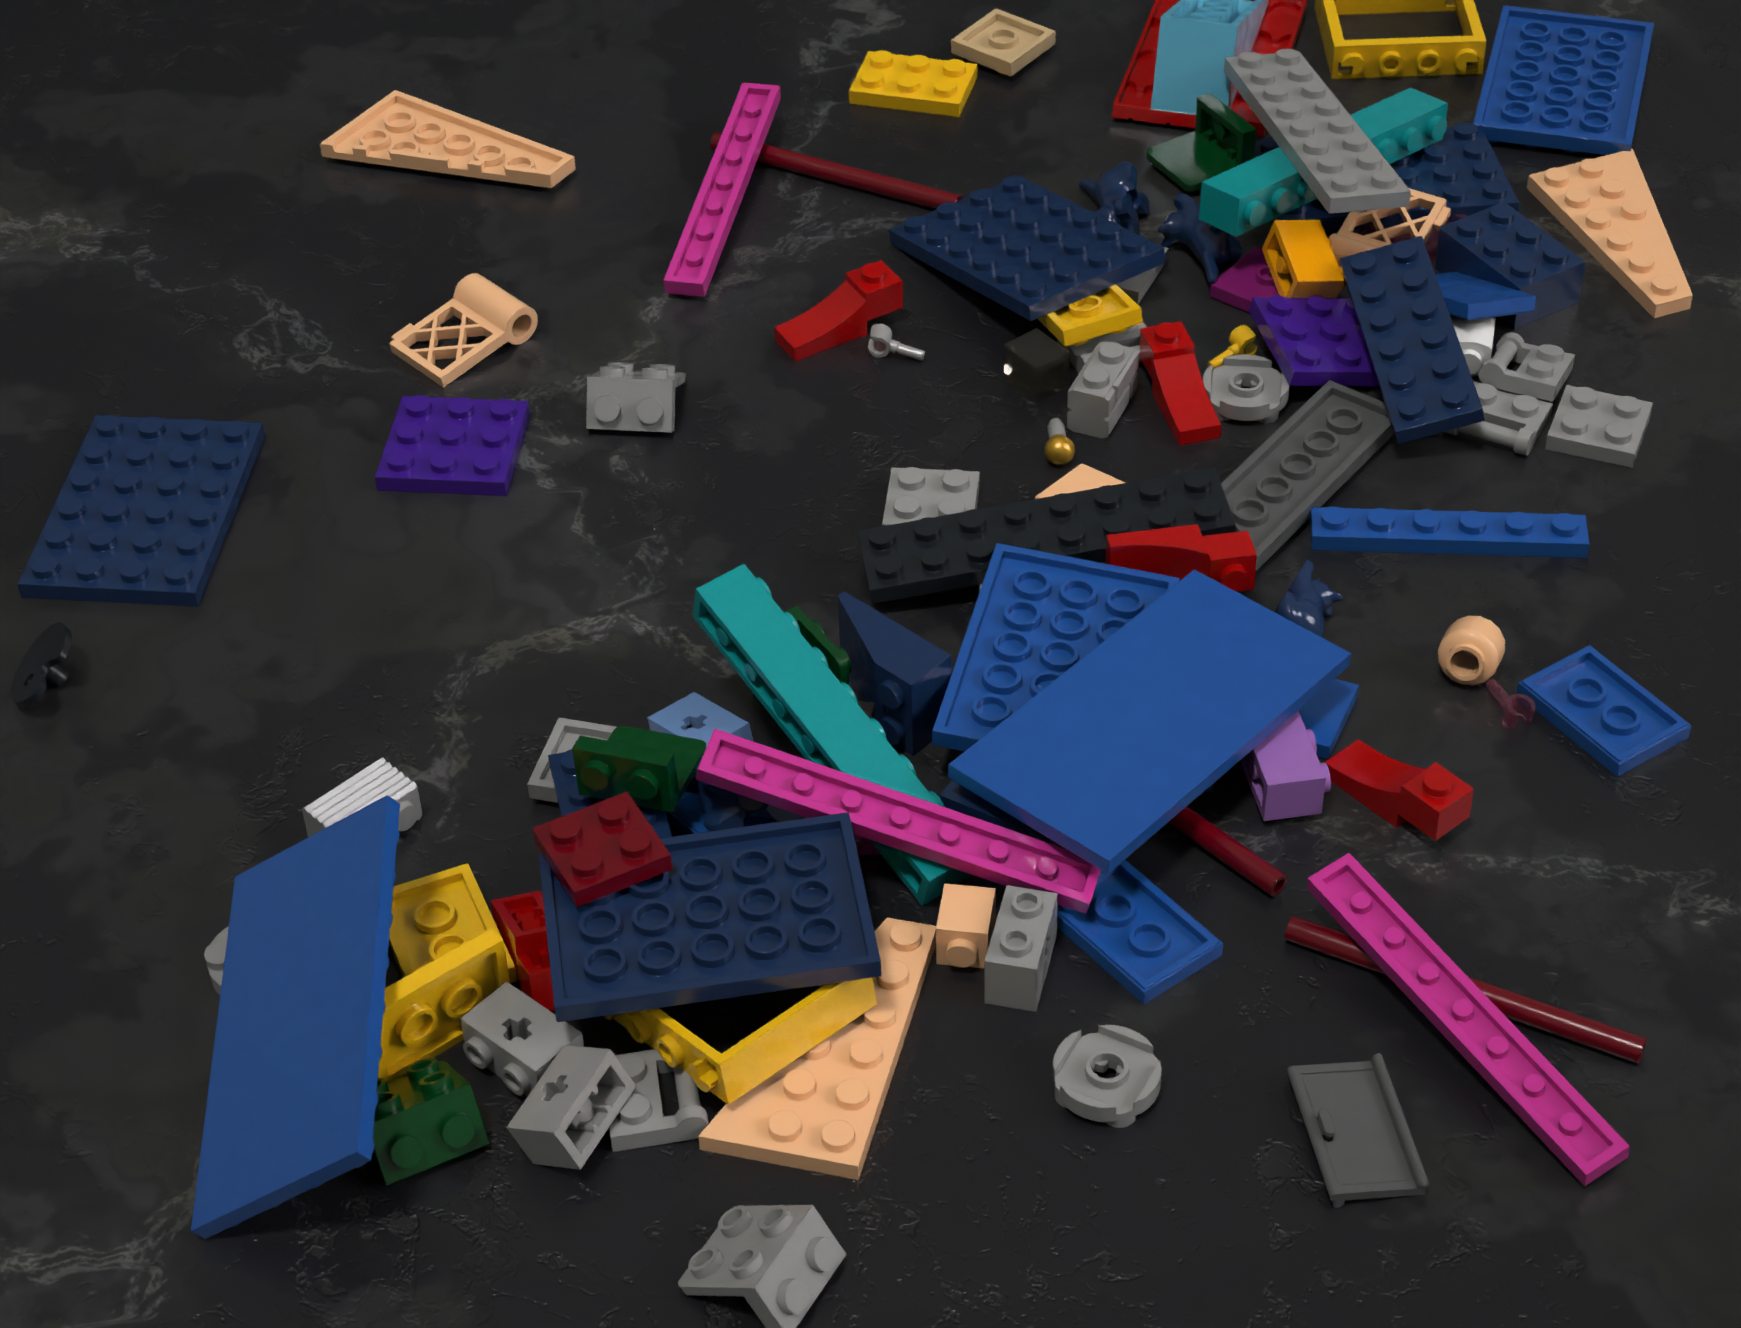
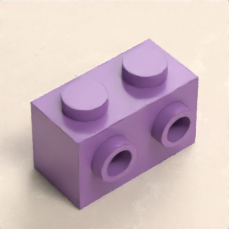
[1240,711,1331,821]

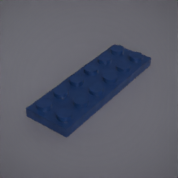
[1339,236,1485,444]

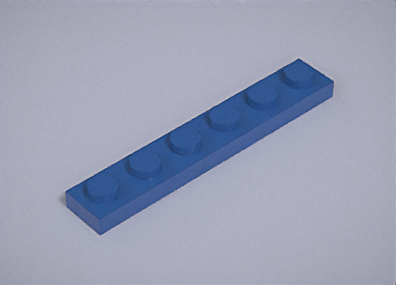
[1310,507,1590,558]

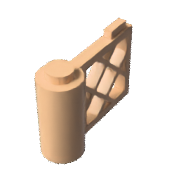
[1329,188,1451,268]
[389,273,538,388]

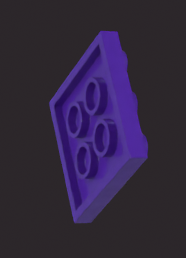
[1249,295,1379,386]
[375,395,530,496]

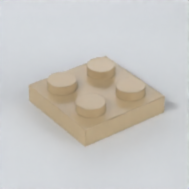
[951,8,1056,76]

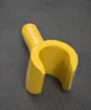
[1207,325,1257,371]

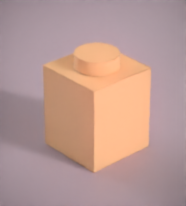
[936,883,996,969]

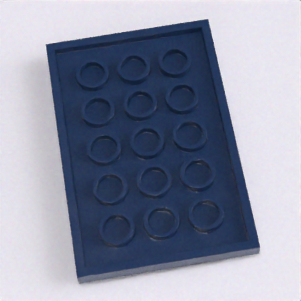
[1254,123,1519,231]
[889,176,1166,321]
[18,415,265,607]
[539,812,882,1022]

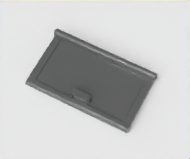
[1287,1053,1429,1208]

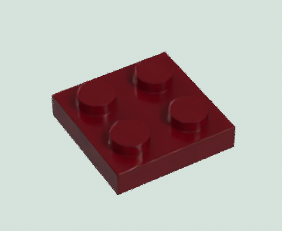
[532,792,673,908]

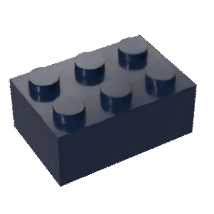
[1435,202,1586,330]

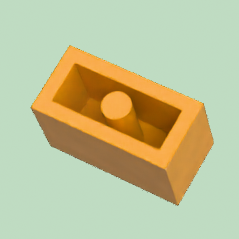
[1262,220,1345,299]

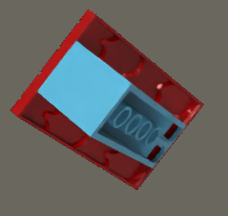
[1112,0,1308,137]

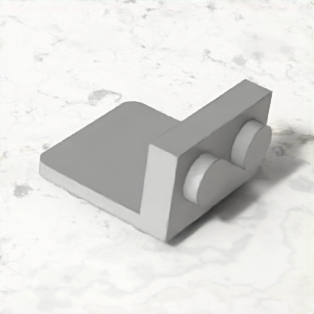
[586,362,685,433]
[678,1205,846,1328]

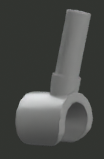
[868,324,925,361]

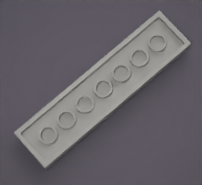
[1224,49,1411,214]

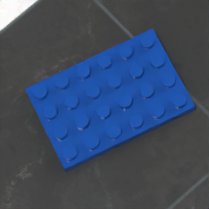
[1473,5,1654,156]
[931,543,1180,751]

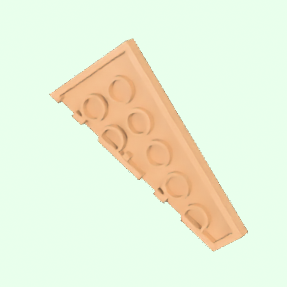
[320,90,576,188]
[1527,149,1693,318]
[698,917,936,1180]

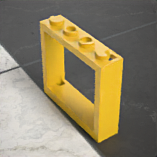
[1315,0,1487,79]
[604,978,877,1105]

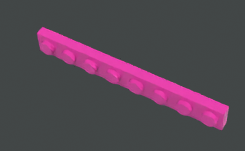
[663,83,781,297]
[696,728,1101,914]
[1307,853,1630,1186]

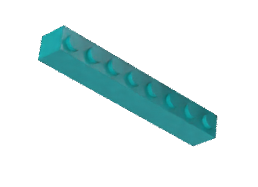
[1199,87,1448,237]
[692,564,971,906]

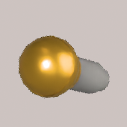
[1044,418,1075,465]

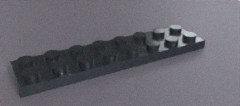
[857,467,1236,604]

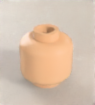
[1438,615,1505,686]

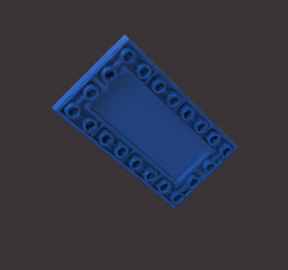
[948,569,1351,874]
[191,795,400,1239]

